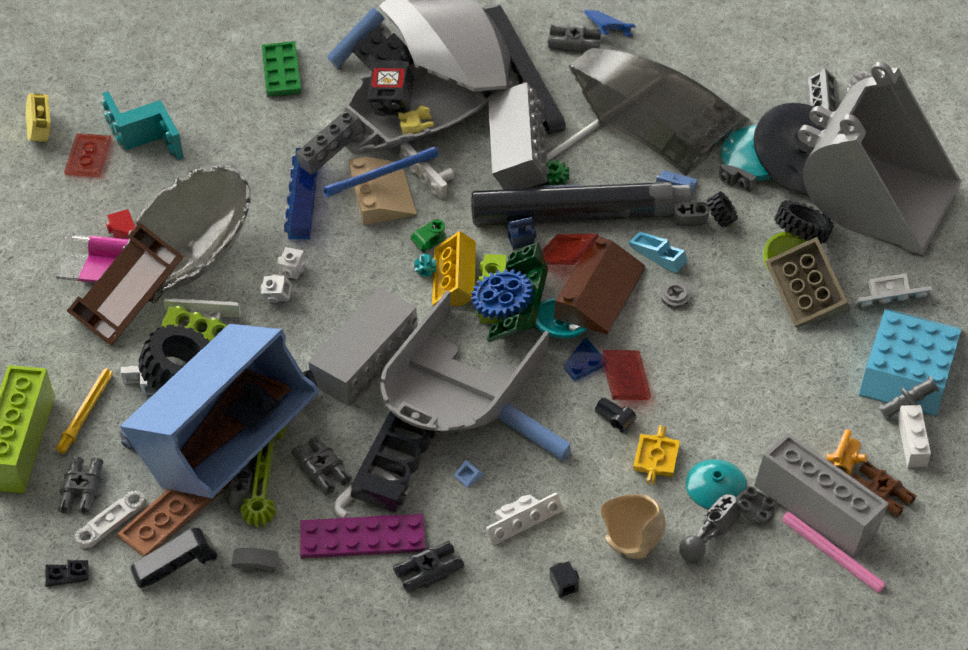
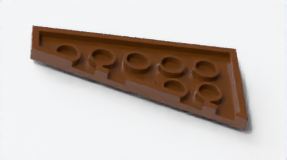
[180,369,292,469]

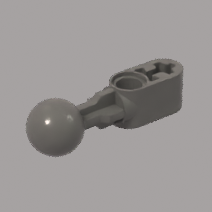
[227,453,258,508]
[679,495,740,562]

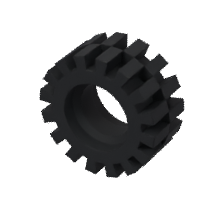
[707,191,738,227]

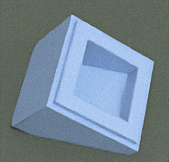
[454,460,484,488]

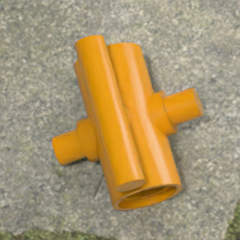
[826,430,868,476]

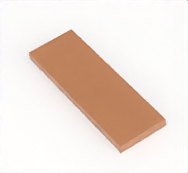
[117,479,232,557]

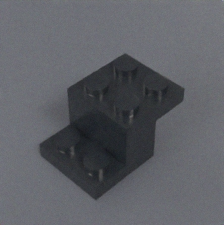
[352,28,414,72]

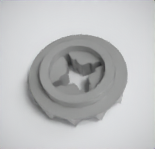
[660,282,691,308]

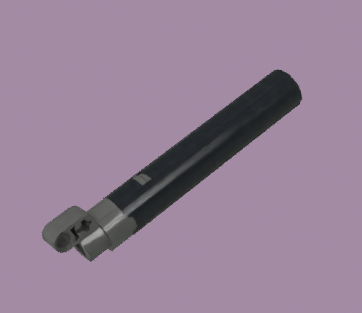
[471,182,709,226]

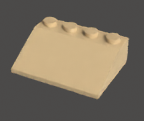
[348,157,417,225]

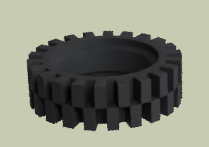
[774,200,834,244]

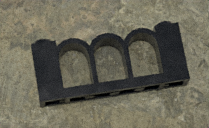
[351,410,440,513]

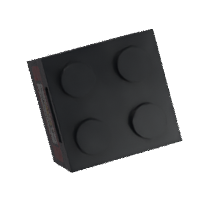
[368,60,414,117]

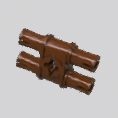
[850,461,917,518]

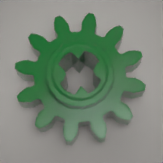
[542,159,569,186]

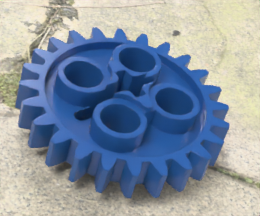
[471,269,533,320]

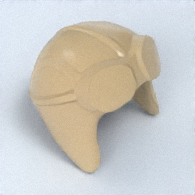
[600,494,666,559]

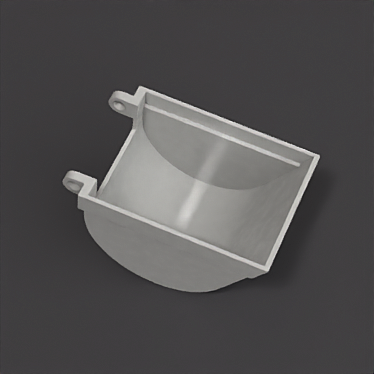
[798,62,962,255]

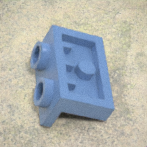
[656,170,697,195]

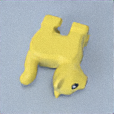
[398,105,434,135]

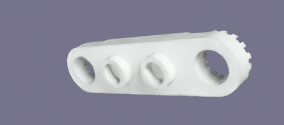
[75,490,145,549]

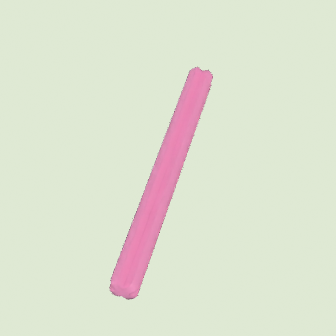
[783,511,885,593]

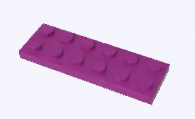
[300,514,425,558]

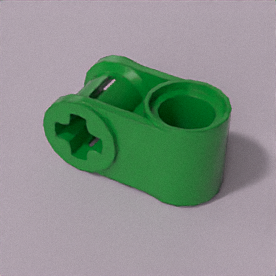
[410,219,446,253]

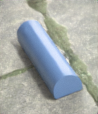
[327,7,385,68]
[499,404,571,461]

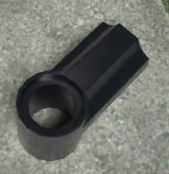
[595,398,637,433]

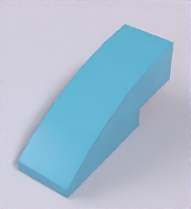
[629,232,688,273]

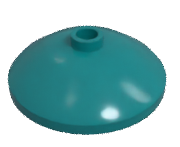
[535,298,587,339]
[686,459,747,509]

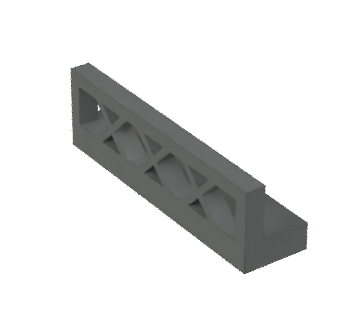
[808,69,838,112]

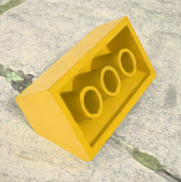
[432,231,476,306]

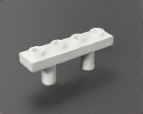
[399,142,455,199]

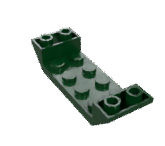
[487,242,548,342]

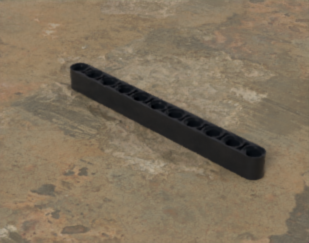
[483,4,566,135]

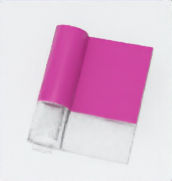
[56,233,130,283]

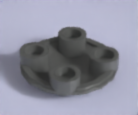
[736,486,775,523]

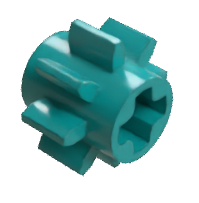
[414,254,437,277]

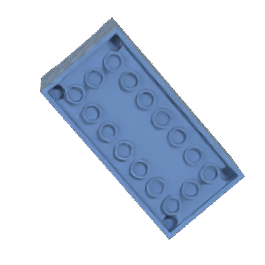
[120,324,320,498]

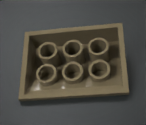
[765,237,851,327]

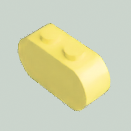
[25,93,51,142]

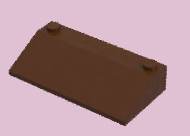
[67,222,185,346]
[554,236,646,335]

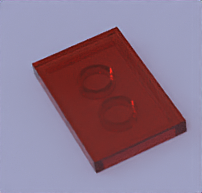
[64,133,112,177]
[601,350,651,400]

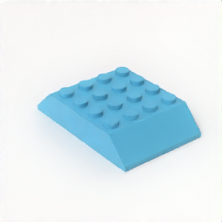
[859,308,962,417]

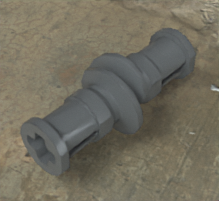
[878,376,940,421]

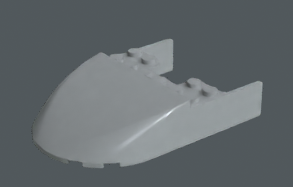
[381,291,549,431]

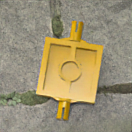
[633,425,680,485]

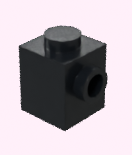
[549,561,579,598]

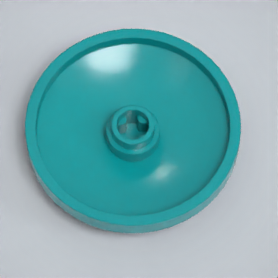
[721,125,772,181]

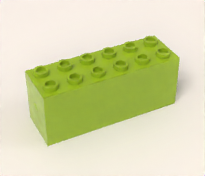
[0,365,55,494]

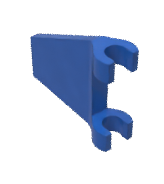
[584,10,635,36]

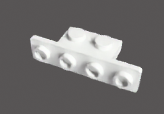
[854,273,932,307]
[163,298,241,331]
[486,493,563,546]

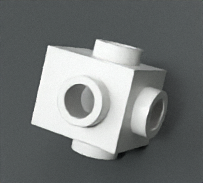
[277,247,305,279]
[260,274,292,303]

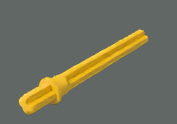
[56,368,113,454]

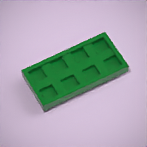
[261,41,301,97]

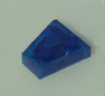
[564,337,607,382]

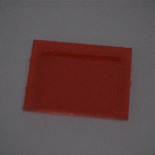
[542,234,599,265]

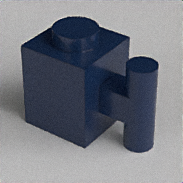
[508,217,537,250]

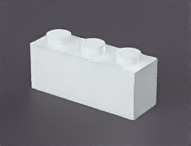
[898,405,931,468]

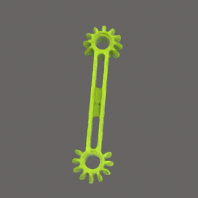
[241,426,287,528]

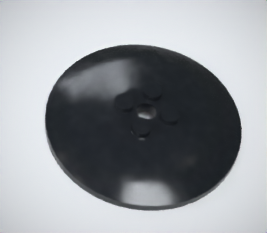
[753,103,825,195]

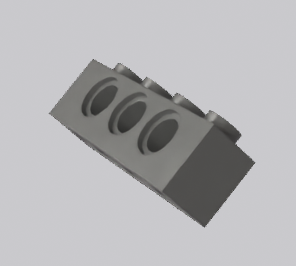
[296,109,363,175]

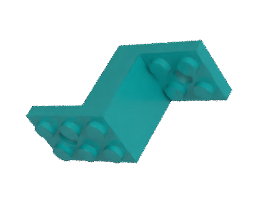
[101,91,184,160]

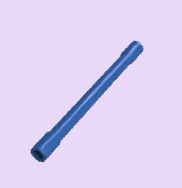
[323,147,439,197]

